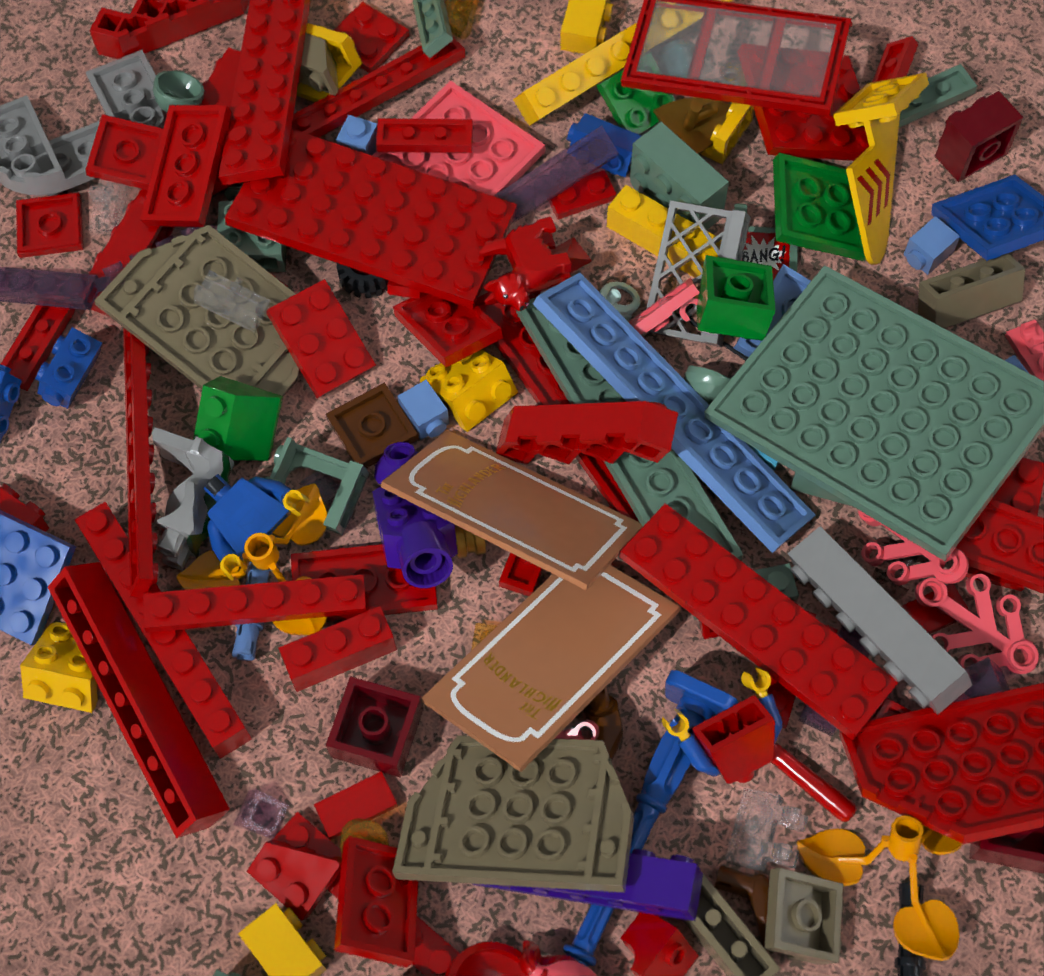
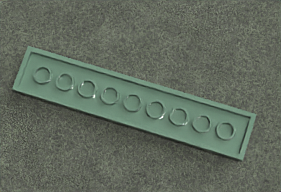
[516,297,743,560]

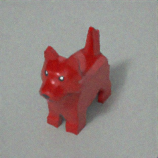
[478,216,572,311]

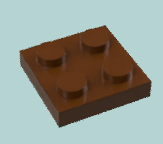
[326,382,419,468]

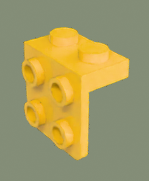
[296,23,362,102]
[420,349,518,432]
[20,622,98,713]

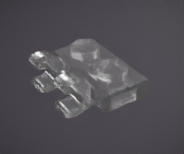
[725,788,808,872]

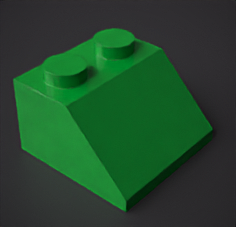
[697,255,775,341]
[193,376,283,461]

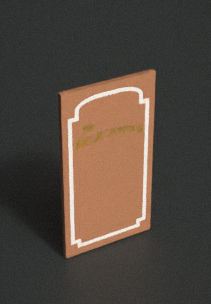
[381,430,643,590]
[421,565,681,772]

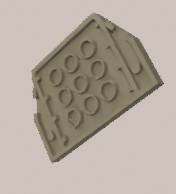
[94,225,299,397]
[392,735,634,892]

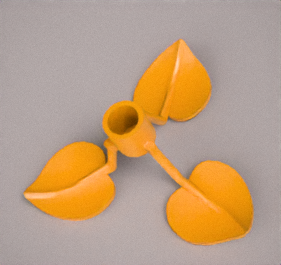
[176,483,327,636]
[797,816,963,961]

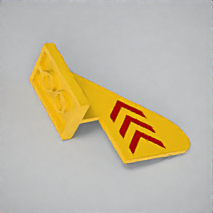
[833,72,929,265]

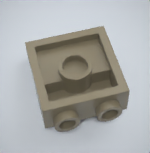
[765,868,844,965]

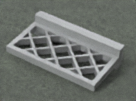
[647,200,751,347]

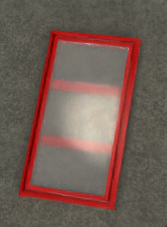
[621,0,852,117]

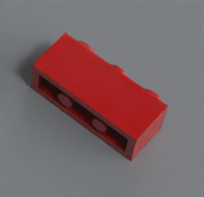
[278,606,397,692]

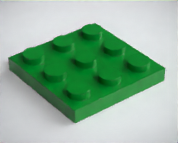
[773,153,866,261]

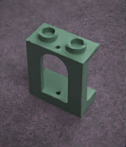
[266,437,369,535]

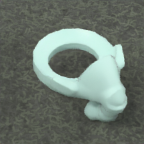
[599,282,640,321]

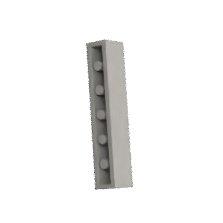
[787,526,972,714]

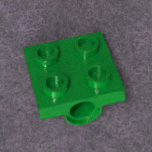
[597,54,676,134]

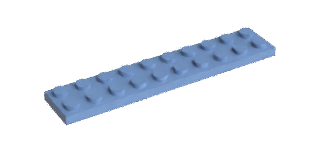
[533,272,816,553]

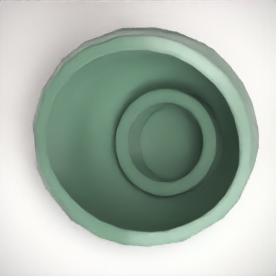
[153,70,204,113]
[684,365,731,405]

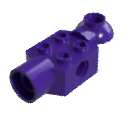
[372,442,458,588]

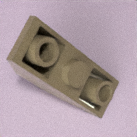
[298,33,339,96]

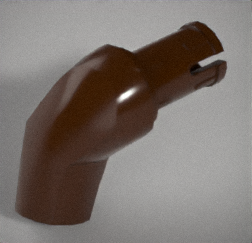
[584,687,623,762]
[715,864,770,949]

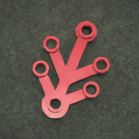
[858,510,969,585]
[915,574,1039,676]

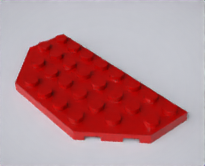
[839,683,1044,844]

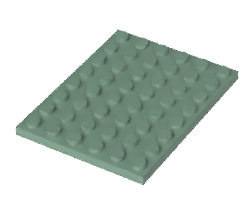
[704,265,1044,561]

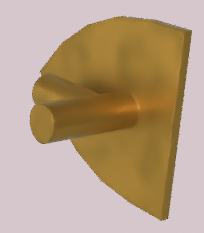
[653,97,730,155]

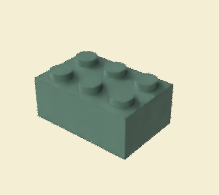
[630,122,729,230]

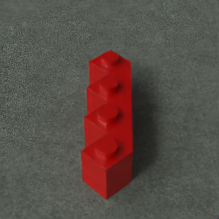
[89,0,250,59]
[496,401,678,465]

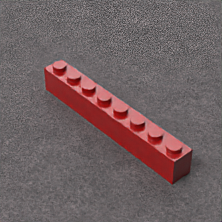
[74,501,252,759]
[48,562,230,838]

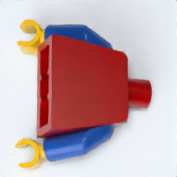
[662,667,783,784]

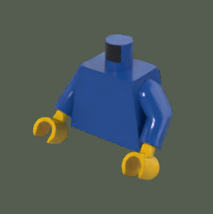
[203,474,310,580]

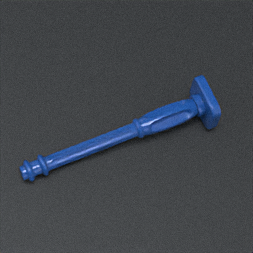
[563,670,739,967]

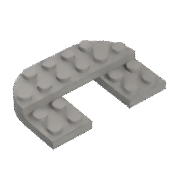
[0,50,167,196]

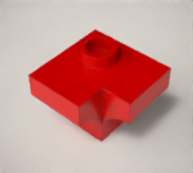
[620,912,698,976]

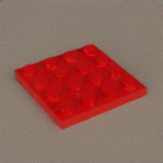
[737,45,869,161]

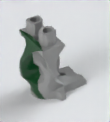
[152,427,234,570]

